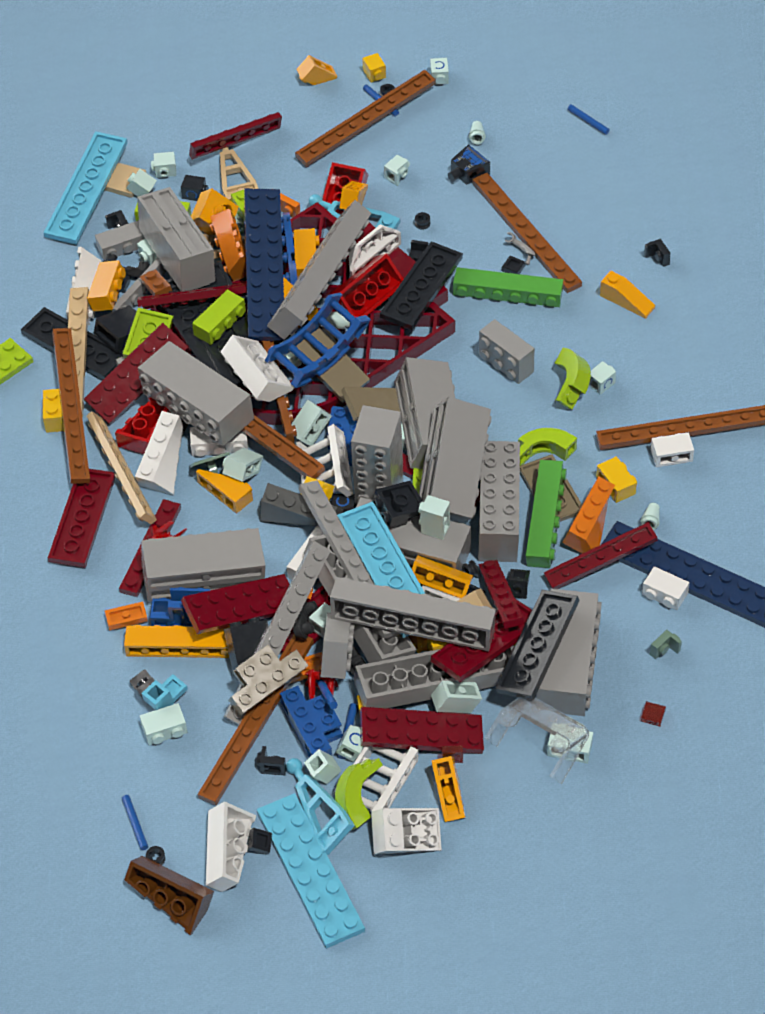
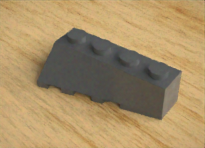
[261,483,343,526]

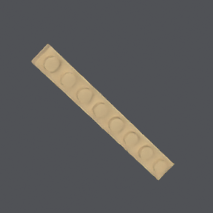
[68,287,89,416]
[87,411,157,524]

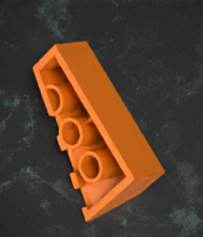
[210,209,246,282]
[562,476,615,554]

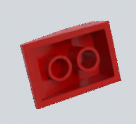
[322,162,369,215]

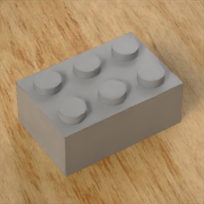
[479,319,535,384]
[321,613,355,679]

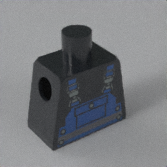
[447,144,490,184]

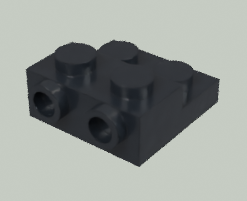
[372,481,422,528]

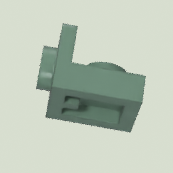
[650,630,682,659]

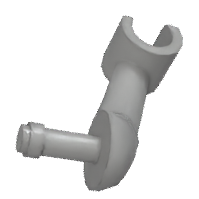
[505,232,535,265]

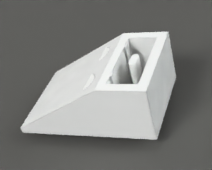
[371,808,442,854]

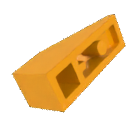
[600,270,656,319]
[196,469,253,514]
[432,756,466,822]

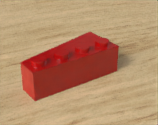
[115,397,171,454]

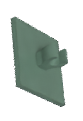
[189,452,230,473]

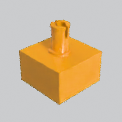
[191,188,239,235]

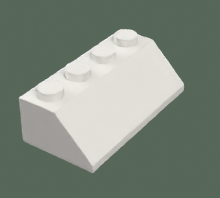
[221,335,294,402]

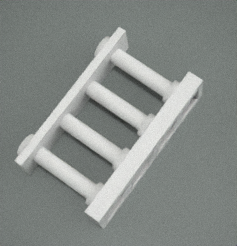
[296,424,354,497]
[334,746,418,812]

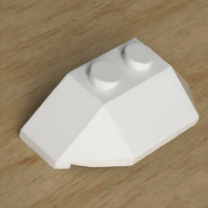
[349,224,401,277]

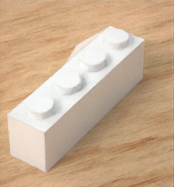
[66,247,102,326]
[135,411,183,496]
[206,801,256,892]

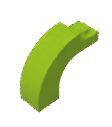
[555,347,591,410]
[518,428,577,465]
[335,758,383,830]

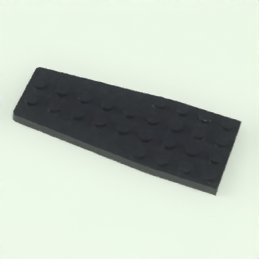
[164,261,248,387]

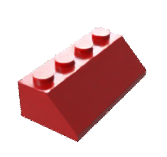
[331,253,404,317]

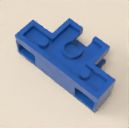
[327,406,357,466]
[150,587,210,627]
[280,686,343,758]

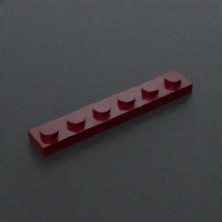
[189,112,282,160]
[137,283,247,309]
[119,499,181,598]
[544,522,658,589]
[478,560,524,629]

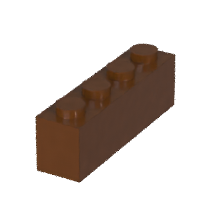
[124,856,214,935]

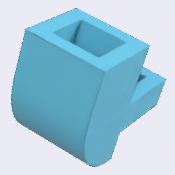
[141,674,188,710]

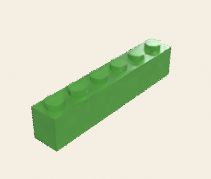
[453,267,563,307]
[526,460,567,568]

